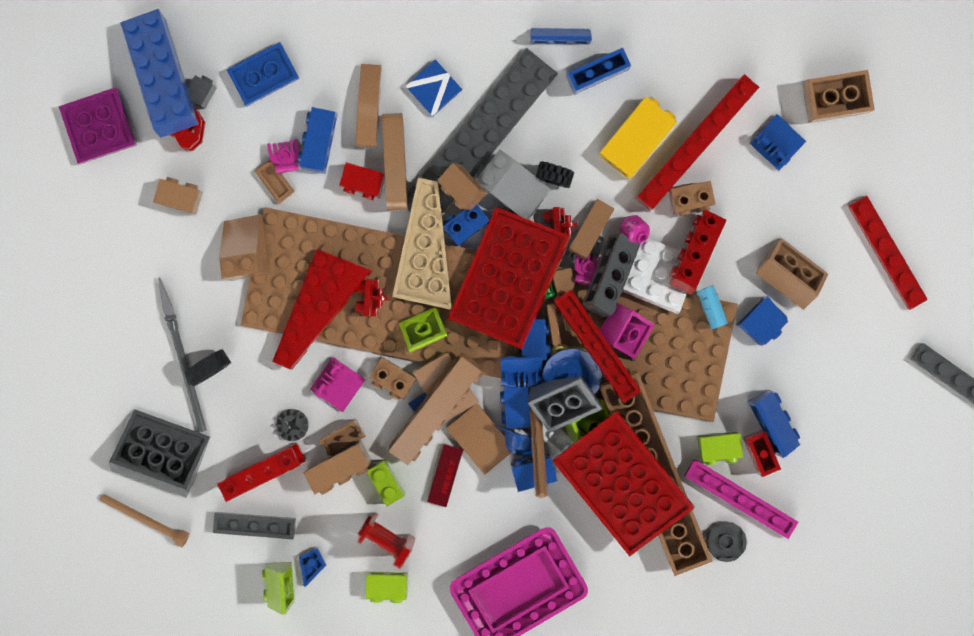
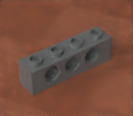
[582,233,639,318]

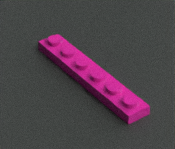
[684,459,799,539]

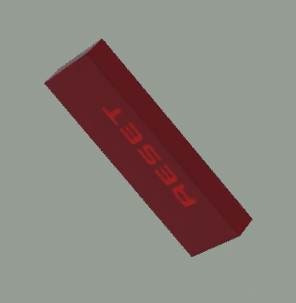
[427,443,463,507]

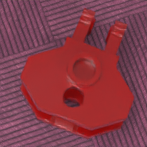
[170,108,206,151]

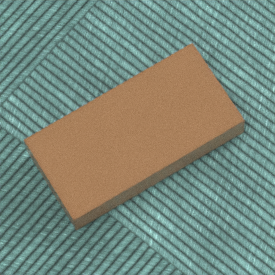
[255,160,295,204]
[546,304,561,345]

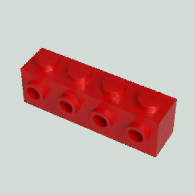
[669,209,727,295]

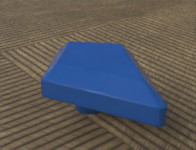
[299,547,326,587]

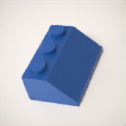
[748,390,800,458]

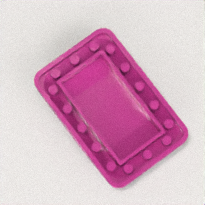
[450,527,588,636]

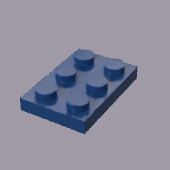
[227,42,300,107]

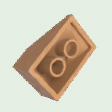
[219,214,269,281]

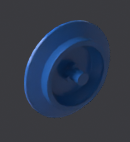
[542,348,602,395]

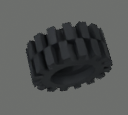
[535,161,574,188]

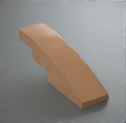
[356,64,382,147]

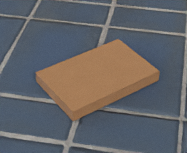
[413,351,479,422]
[446,403,511,475]

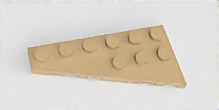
[392,178,452,310]

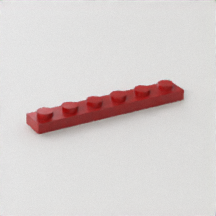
[848,196,928,310]
[554,290,641,404]

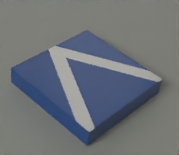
[406,59,462,117]

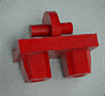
[544,207,577,235]
[355,279,389,316]

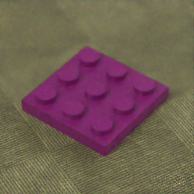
[58,87,137,164]

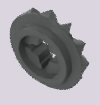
[276,409,309,441]

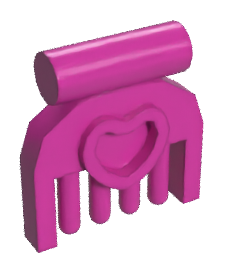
[267,139,299,174]
[574,254,601,286]

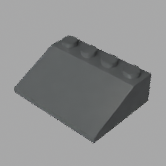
[109,409,210,498]

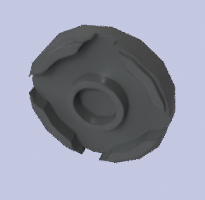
[706,521,747,562]

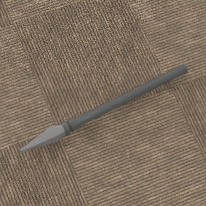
[158,277,207,433]

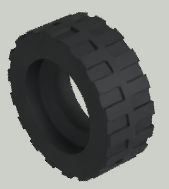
[184,349,231,387]

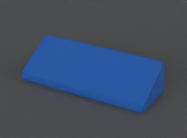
[530,28,592,44]

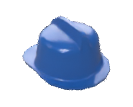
[495,425,532,457]

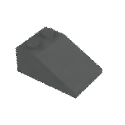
[528,376,602,432]

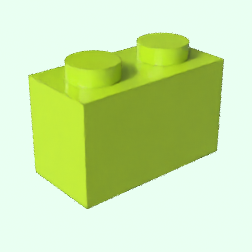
[697,432,743,465]
[367,459,406,507]
[366,571,408,603]

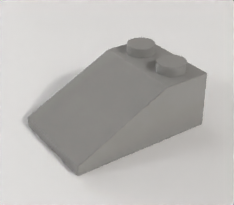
[476,149,551,219]

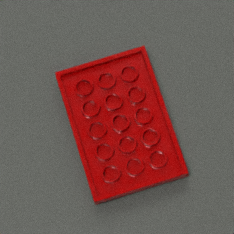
[448,207,571,350]
[552,410,695,557]

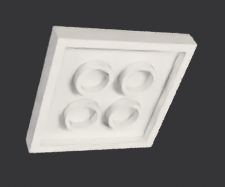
[623,238,687,314]

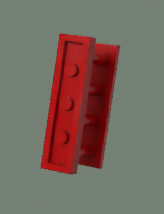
[217,443,307,502]
[357,513,416,569]

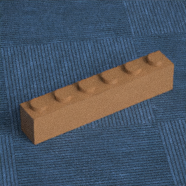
[388,352,482,465]

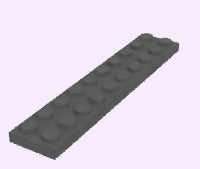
[407,48,558,214]

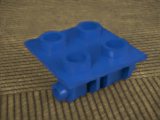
[749,114,806,171]
[501,355,542,388]

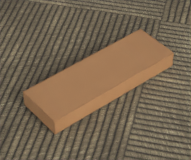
[568,199,615,260]

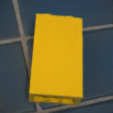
[599,96,677,180]

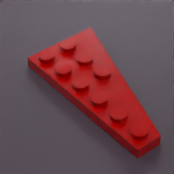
[272,249,372,370]

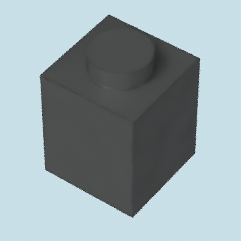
[188,75,217,109]

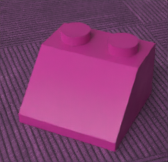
[600,303,655,359]

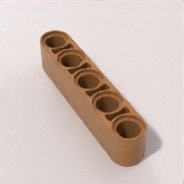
[382,113,408,210]

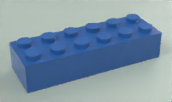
[120,9,199,138]

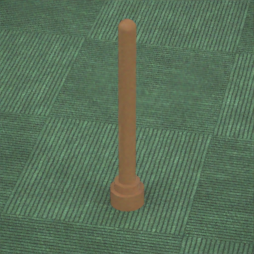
[100,494,190,548]

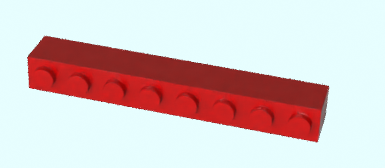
[635,74,760,211]

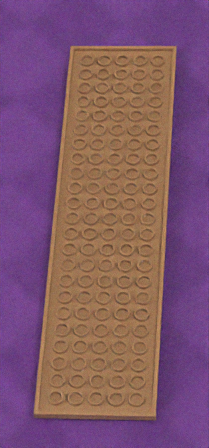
[241,207,738,422]

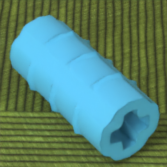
[697,285,728,329]

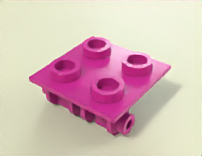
[310,357,366,412]

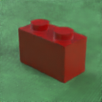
[339,162,385,201]
[743,430,781,477]

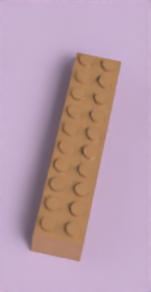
[599,370,713,576]

